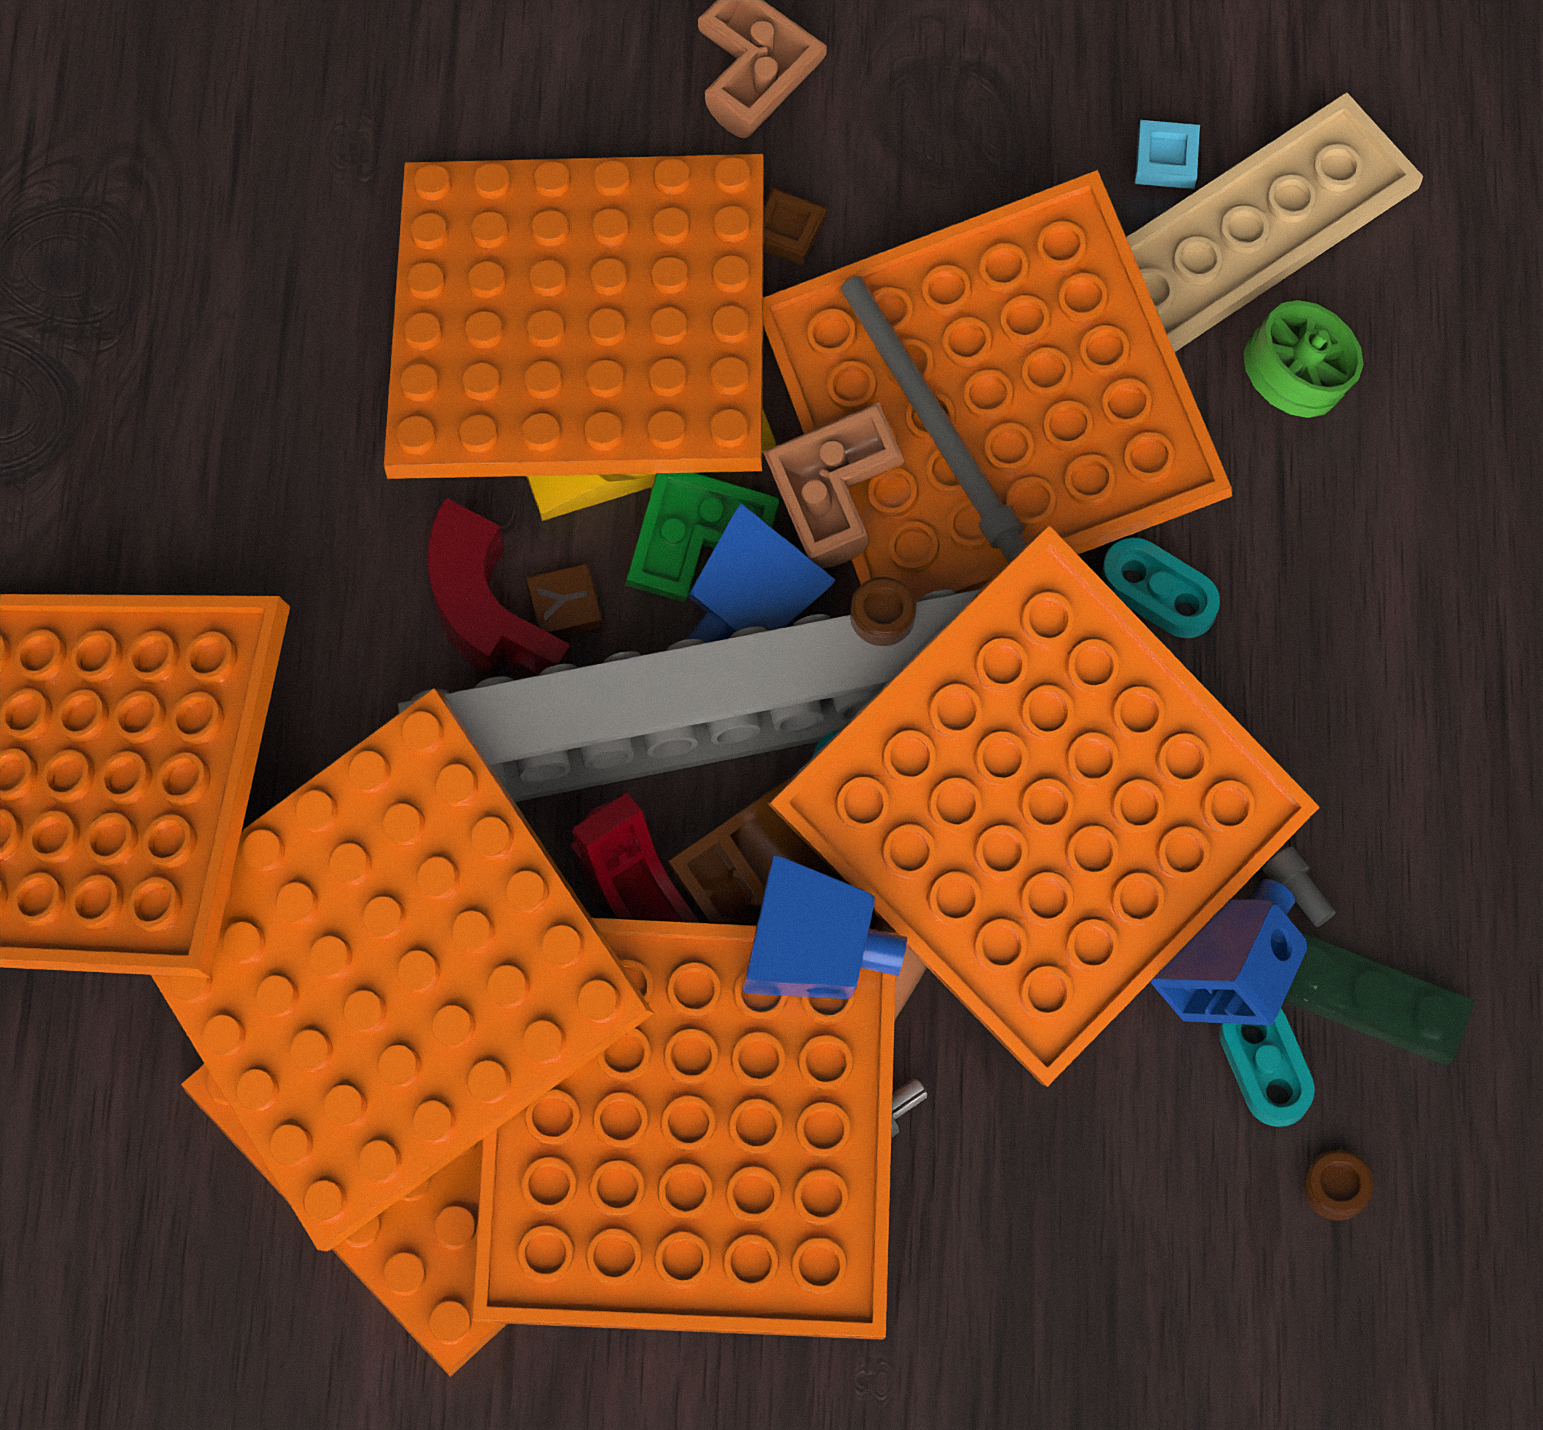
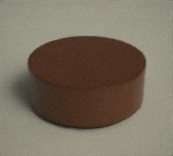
[850,577,916,646]
[1303,1150,1373,1221]

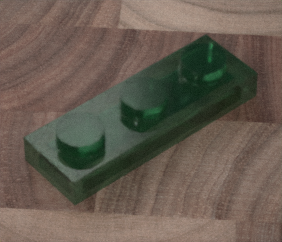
[1284,932,1475,1067]

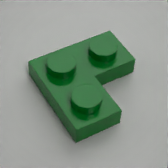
[625,473,780,603]

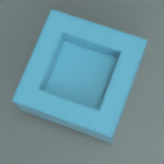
[1135,120,1200,189]

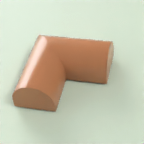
[698,0,827,138]
[763,403,904,569]

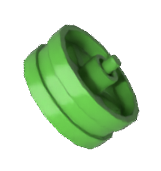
[1243,300,1364,418]

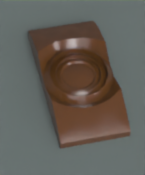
[666,767,843,926]

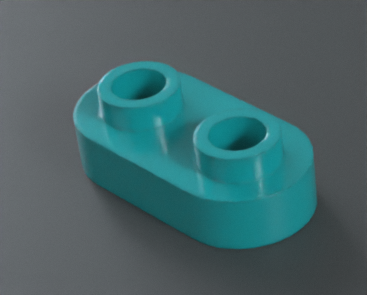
[1101,538,1220,638]
[1219,1008,1315,1127]

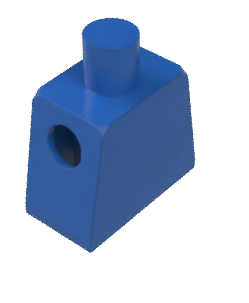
[685,504,835,643]
[742,856,907,999]
[1150,879,1307,1025]

